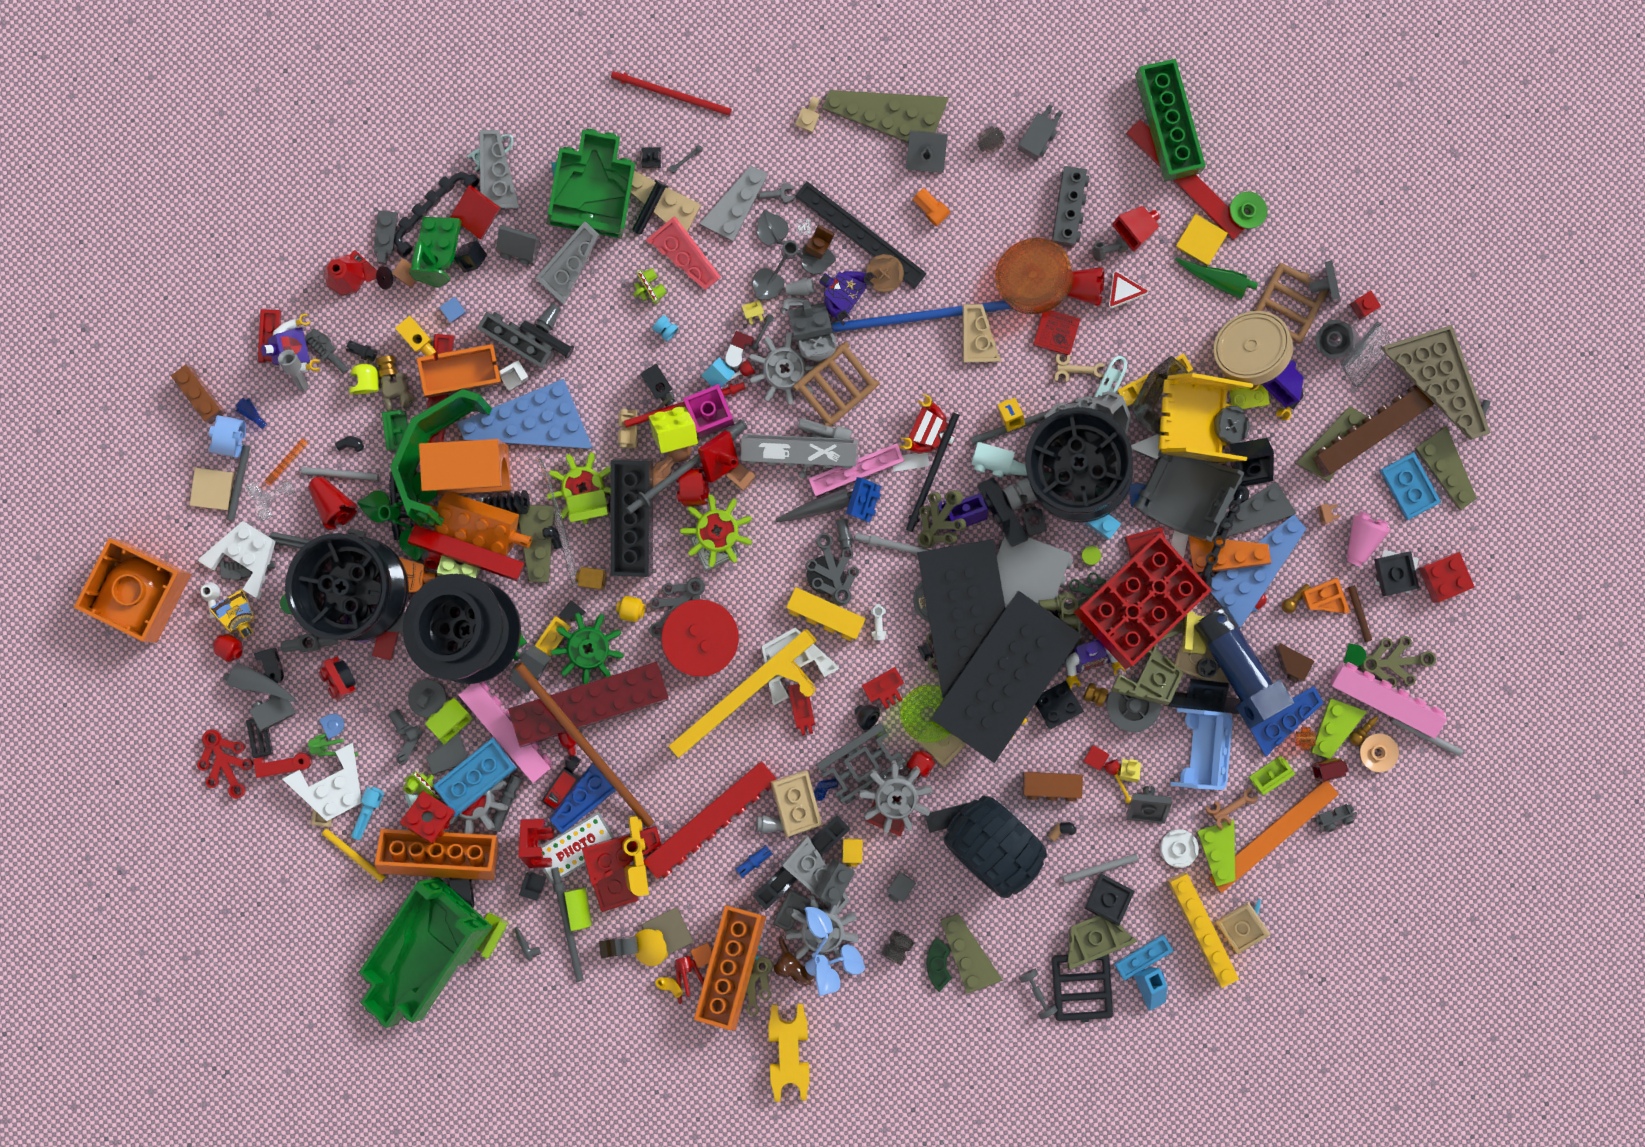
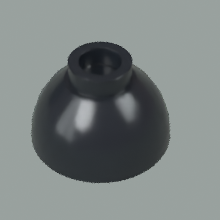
[854,705,880,730]

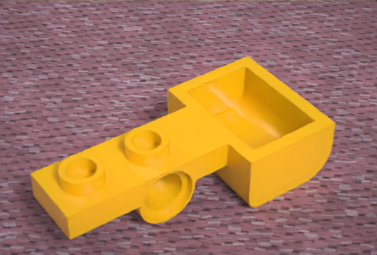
[622,816,649,896]

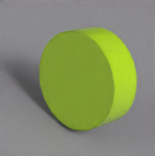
[1081,546,1101,565]

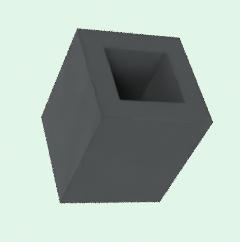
[887,871,916,903]

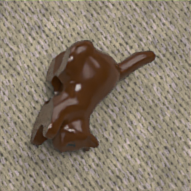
[774,936,814,987]

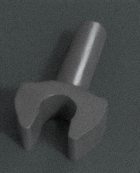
[759,183,795,204]

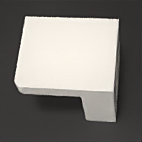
[499,360,528,391]

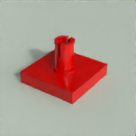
[698,430,739,483]

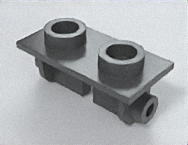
[1315,804,1357,833]

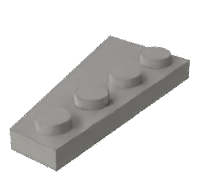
[781,835,849,914]

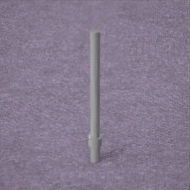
[854,533,930,554]

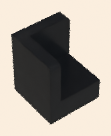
[454,240,487,273]
[519,871,546,901]

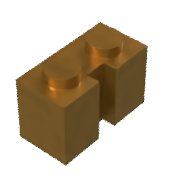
[575,567,607,591]

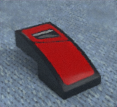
[541,767,580,811]

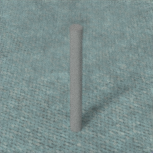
[301,467,379,481]
[1390,717,1463,757]
[1063,854,1139,883]

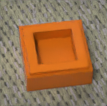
[690,942,712,968]

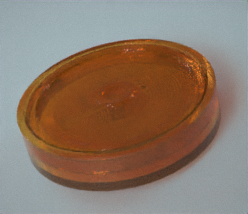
[995,238,1073,315]

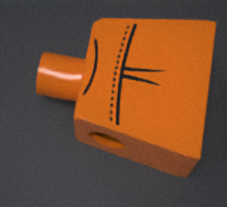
[399,557,437,593]

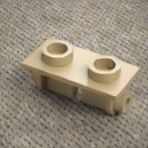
[617,409,638,449]

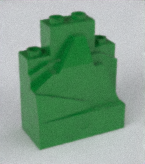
[546,129,635,239]

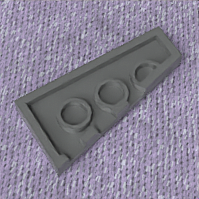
[1217,482,1297,537]

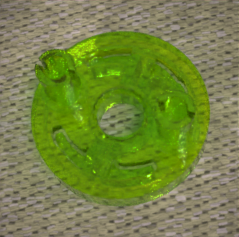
[900,685,950,743]

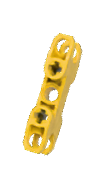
[768,1003,810,1102]

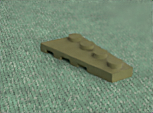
[519,504,555,583]
[940,913,1003,994]

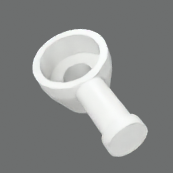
[200,582,220,619]

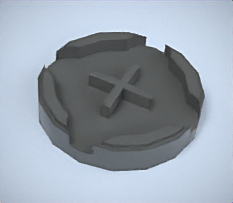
[1215,406,1249,444]

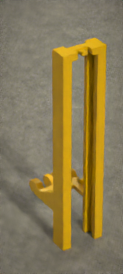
[668,629,817,758]

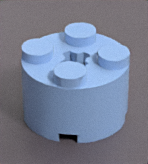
[209,415,246,457]

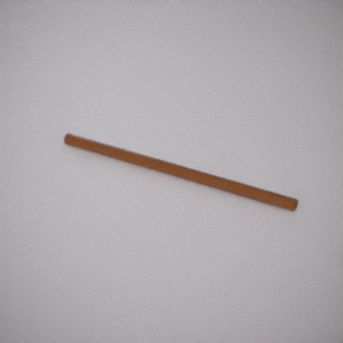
[514,662,654,828]

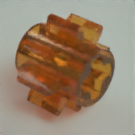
[1296,727,1316,750]

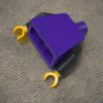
[1250,360,1304,420]

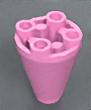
[1347,511,1391,566]

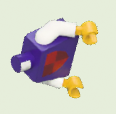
[261,314,320,373]

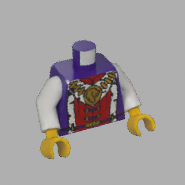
[1066,640,1125,689]

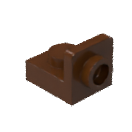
[804,225,835,260]

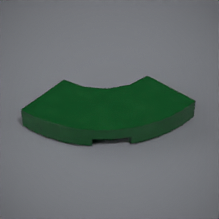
[926,937,952,992]

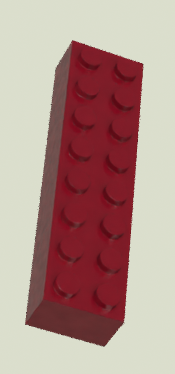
[508,662,669,748]

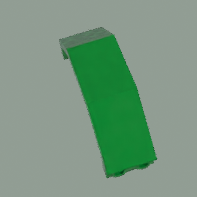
[390,389,492,528]

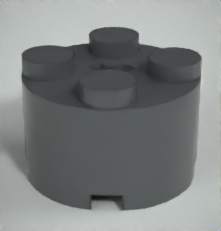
[1315,320,1359,360]

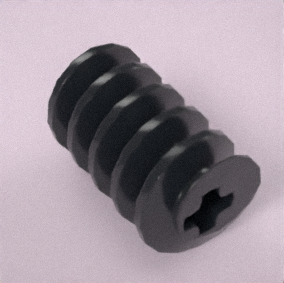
[486,490,530,515]

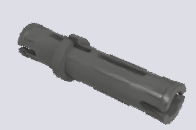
[492,774,523,832]

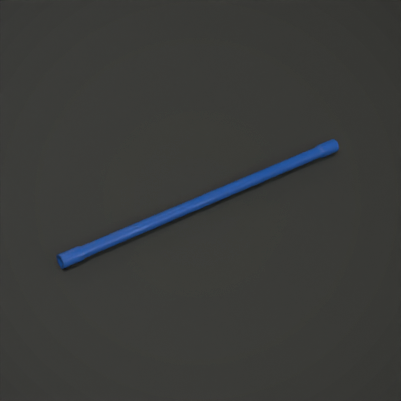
[794,293,1058,339]

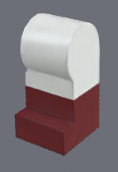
[725,331,754,369]

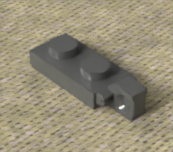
[374,210,398,265]

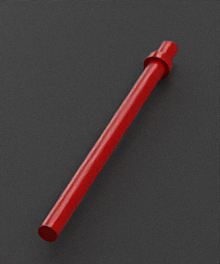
[611,71,732,116]
[624,382,746,428]

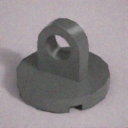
[408,679,447,718]

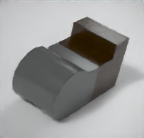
[599,936,638,958]

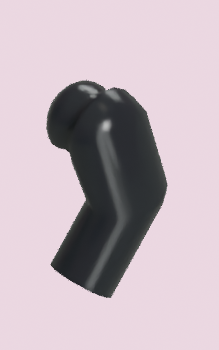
[542,526,563,549]

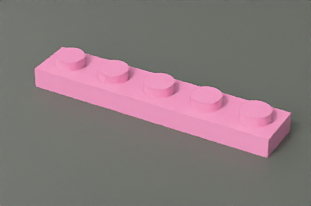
[808,443,904,497]

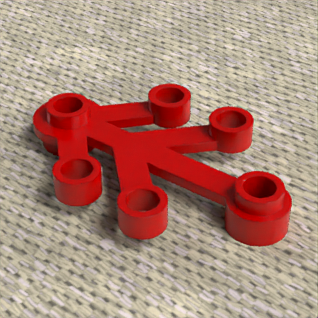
[197,729,254,799]

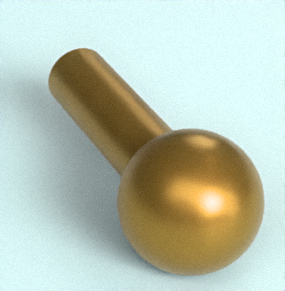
[1281,583,1311,613]

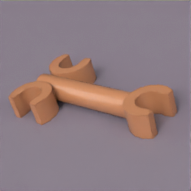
[1206,788,1258,831]

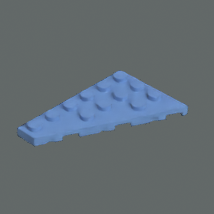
[457,379,593,449]

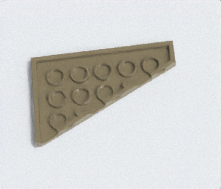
[1381,325,1490,440]

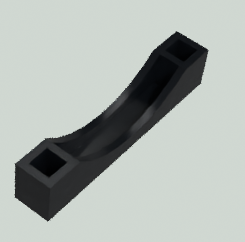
[753,814,850,910]

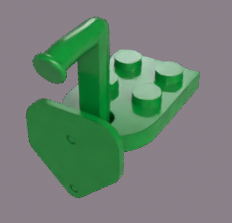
[409,217,461,288]

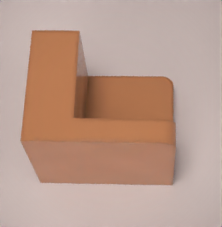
[726,463,756,491]

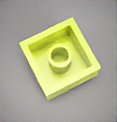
[649,407,698,453]

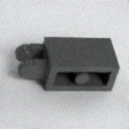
[1017,105,1063,161]

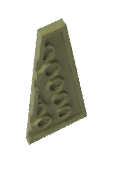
[822,90,949,143]

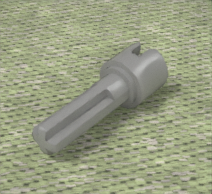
[278,350,309,391]
[798,418,852,439]

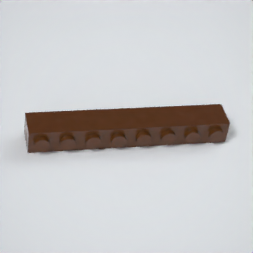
[1312,385,1434,477]

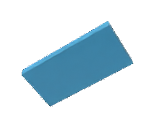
[433,738,517,817]

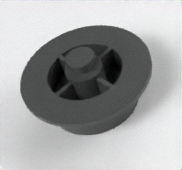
[1107,678,1161,732]

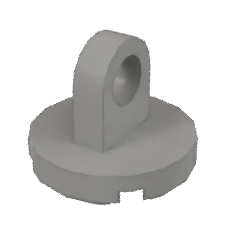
[798,333,837,364]

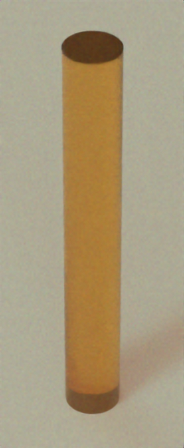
[265,438,308,486]

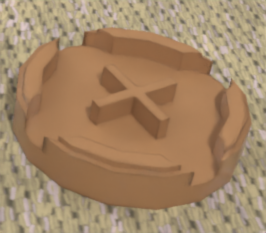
[866,254,904,293]

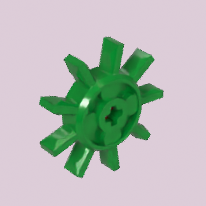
[551,612,624,684]

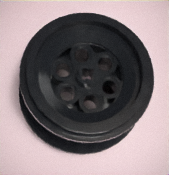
[403,574,521,684]

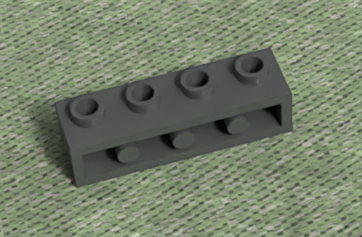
[1051,166,1089,248]
[477,312,555,370]

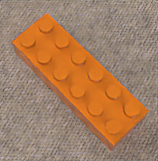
[374,829,499,880]
[694,905,767,1031]

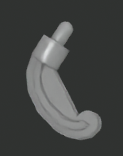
[781,297,806,315]

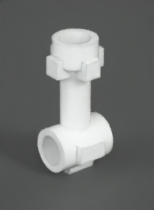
[871,604,886,640]

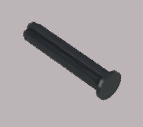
[632,179,669,235]
[520,321,574,359]

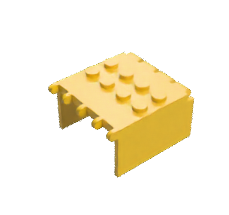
[1158,373,1253,463]

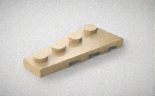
[630,171,701,233]

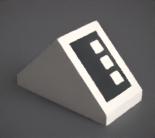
[1131,432,1164,461]

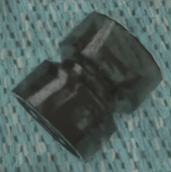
[880,929,915,966]

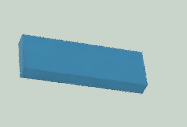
[1113,934,1173,981]

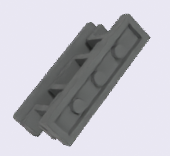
[816,722,906,804]

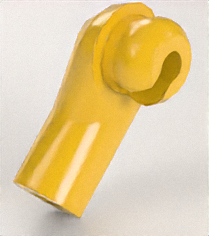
[655,977,683,998]

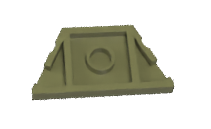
[1067,916,1137,970]

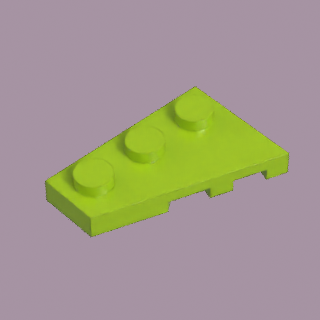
[1311,698,1367,759]
[1197,819,1235,887]

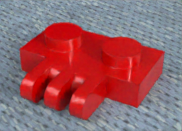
[862,667,905,709]

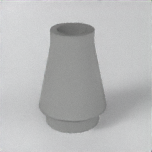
[786,277,814,296]
[756,814,783,834]

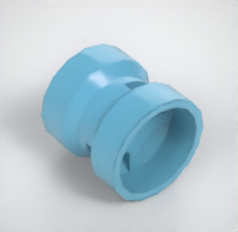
[652,315,679,342]

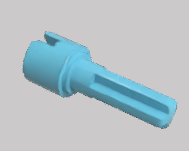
[351,786,385,840]

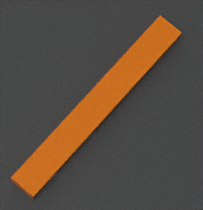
[1208,781,1339,893]

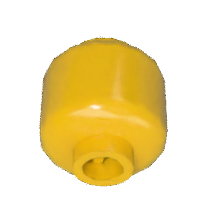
[616,596,645,622]

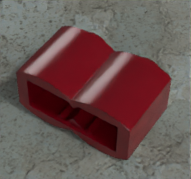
[1311,757,1348,782]

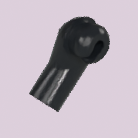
[335,436,364,452]

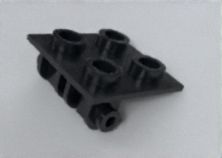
[1035,680,1084,730]

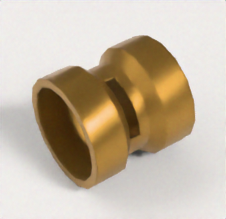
[376,355,398,378]
[1083,682,1108,707]

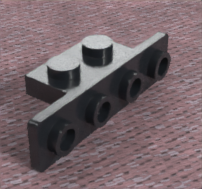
[977,478,1028,547]
[1168,679,1241,714]

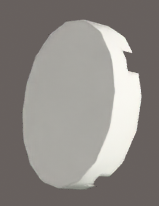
[1160,829,1199,868]

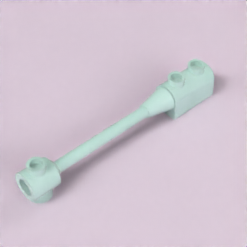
[971,442,1119,507]

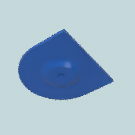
[1129,483,1146,507]

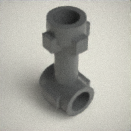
[1092,238,1129,261]

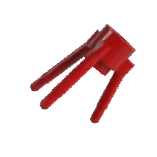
[674,956,704,1004]

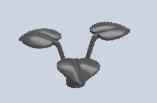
[753,210,836,300]

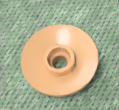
[1360,733,1399,772]

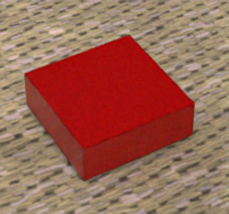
[1083,745,1110,771]

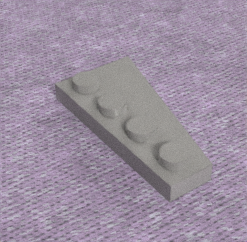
[480,130,519,208]
[699,166,768,242]
[536,222,599,304]

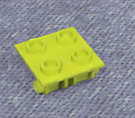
[1230,384,1270,409]

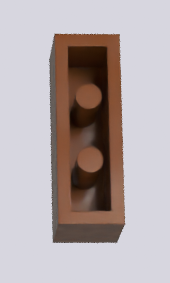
[171,364,226,424]
[1022,772,1083,802]

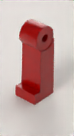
[253,753,312,778]

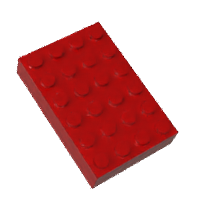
[1074,533,1212,670]

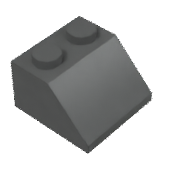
[496,225,541,266]

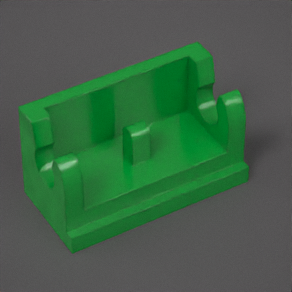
[382,410,408,452]

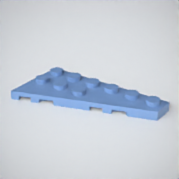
[1210,515,1306,629]

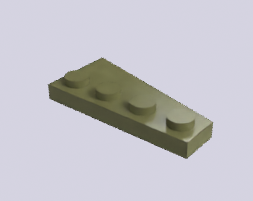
[1295,407,1366,482]
[1414,426,1477,510]

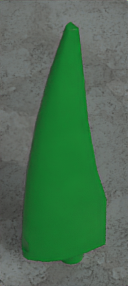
[1175,257,1258,299]

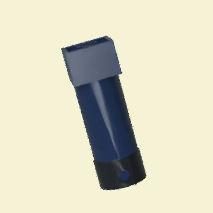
[1194,607,1295,729]

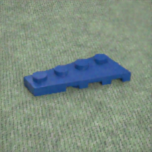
[1250,686,1324,757]
[549,763,616,834]

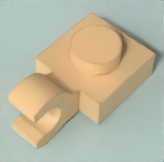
[795,96,820,133]

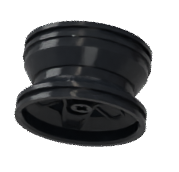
[1025,407,1133,523]
[285,533,409,641]

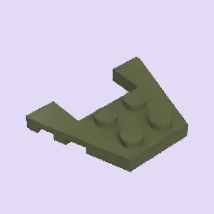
[1111,645,1184,706]

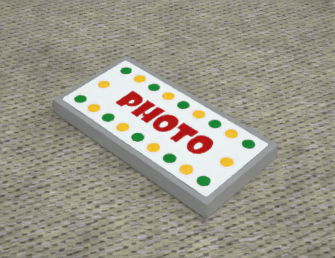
[540,811,615,884]

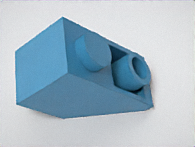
[1134,967,1167,1011]

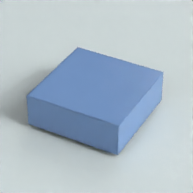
[439,297,466,324]

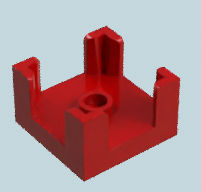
[518,818,554,868]

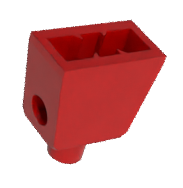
[1112,206,1160,252]

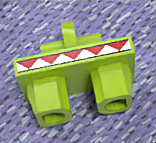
[633,268,667,305]
[403,771,440,799]

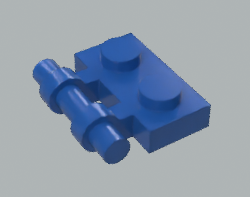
[846,477,881,523]

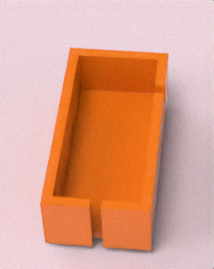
[416,344,501,398]

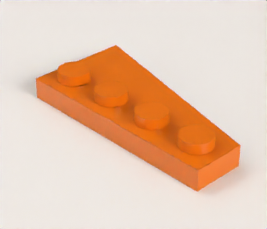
[1188,536,1271,574]

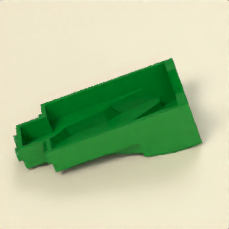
[359,877,493,1028]

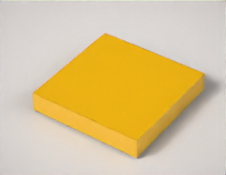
[1175,214,1228,267]

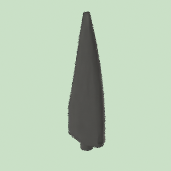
[776,488,853,522]
[223,663,297,702]

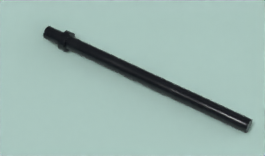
[905,412,960,532]

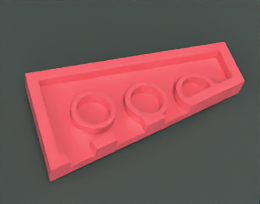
[646,217,721,290]

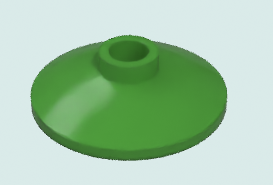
[1230,191,1267,229]

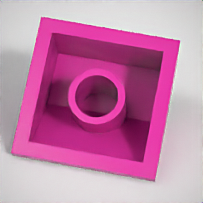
[683,384,734,438]

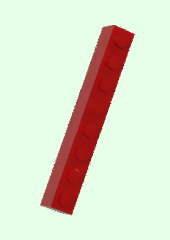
[643,761,777,879]

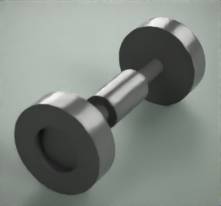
[1019,968,1058,1019]

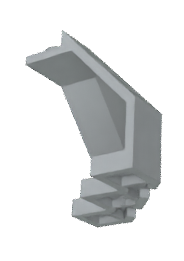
[1044,391,1131,476]

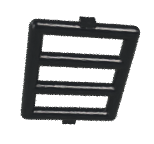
[1052,954,1113,1022]

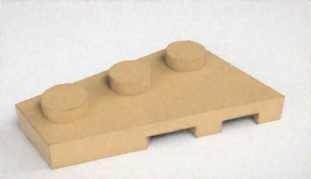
[962,304,1001,362]

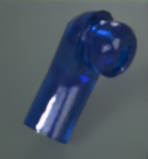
[814,778,838,801]

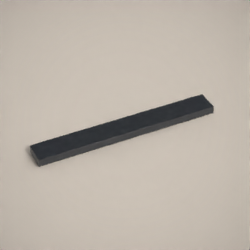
[795,181,927,289]

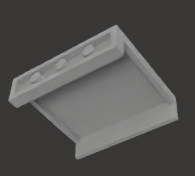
[996,535,1073,614]

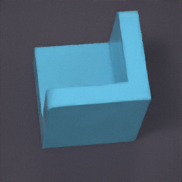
[701,357,735,388]

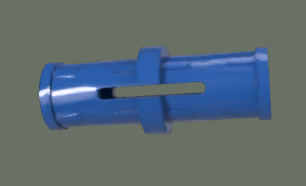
[735,845,773,878]

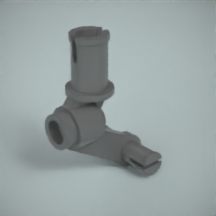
[388,709,422,765]

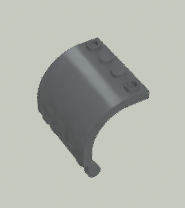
[1133,450,1244,542]

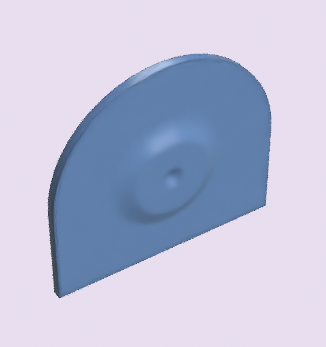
[319,714,344,739]

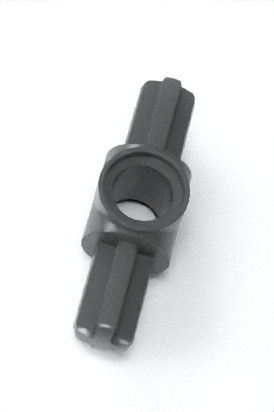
[280,634,338,653]

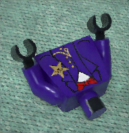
[819,271,877,326]

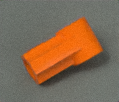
[912,188,951,227]

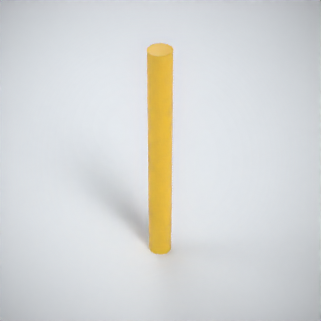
[322,828,386,883]

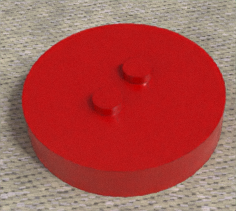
[661,599,739,677]

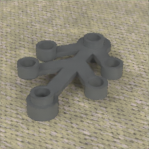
[805,533,859,606]
[649,577,705,638]

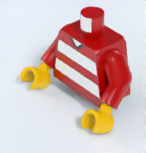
[899,394,955,454]

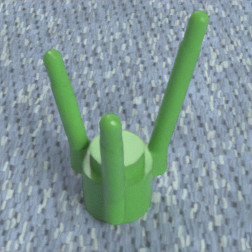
[308,728,358,757]

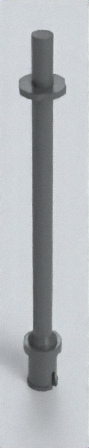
[626,419,747,514]

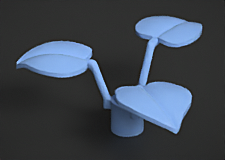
[804,907,865,996]

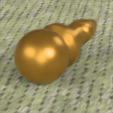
[1350,716,1378,746]

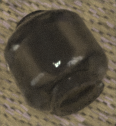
[977,125,1006,154]

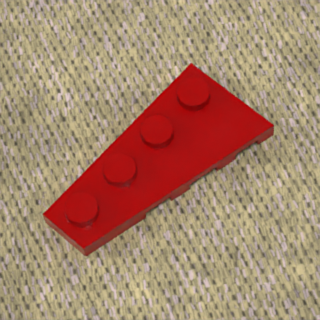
[581,826,661,886]

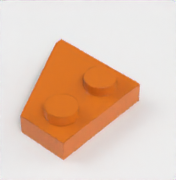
[1301,578,1350,613]

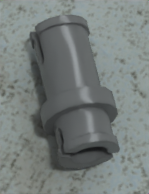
[836,518,853,549]

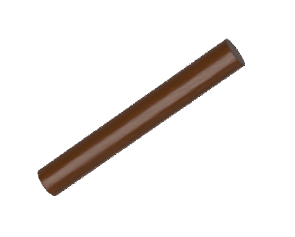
[1348,585,1372,642]

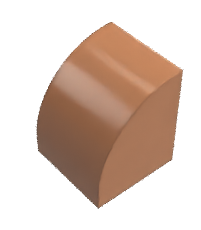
[392,258,416,288]

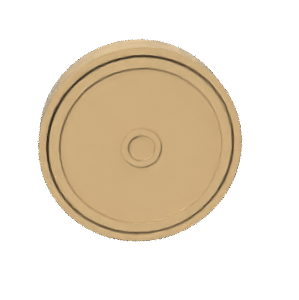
[1214,311,1293,385]

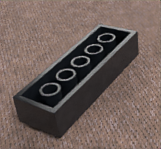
[610,458,653,577]

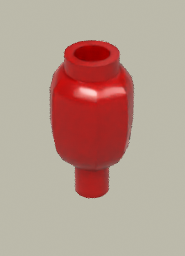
[558,733,577,756]

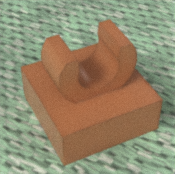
[1317,503,1340,525]

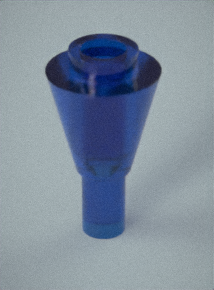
[235,398,267,429]

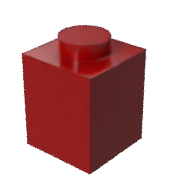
[1350,291,1381,320]

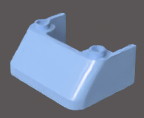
[1170,708,1233,790]

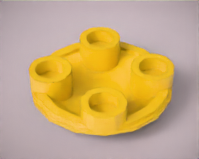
[635,929,668,966]

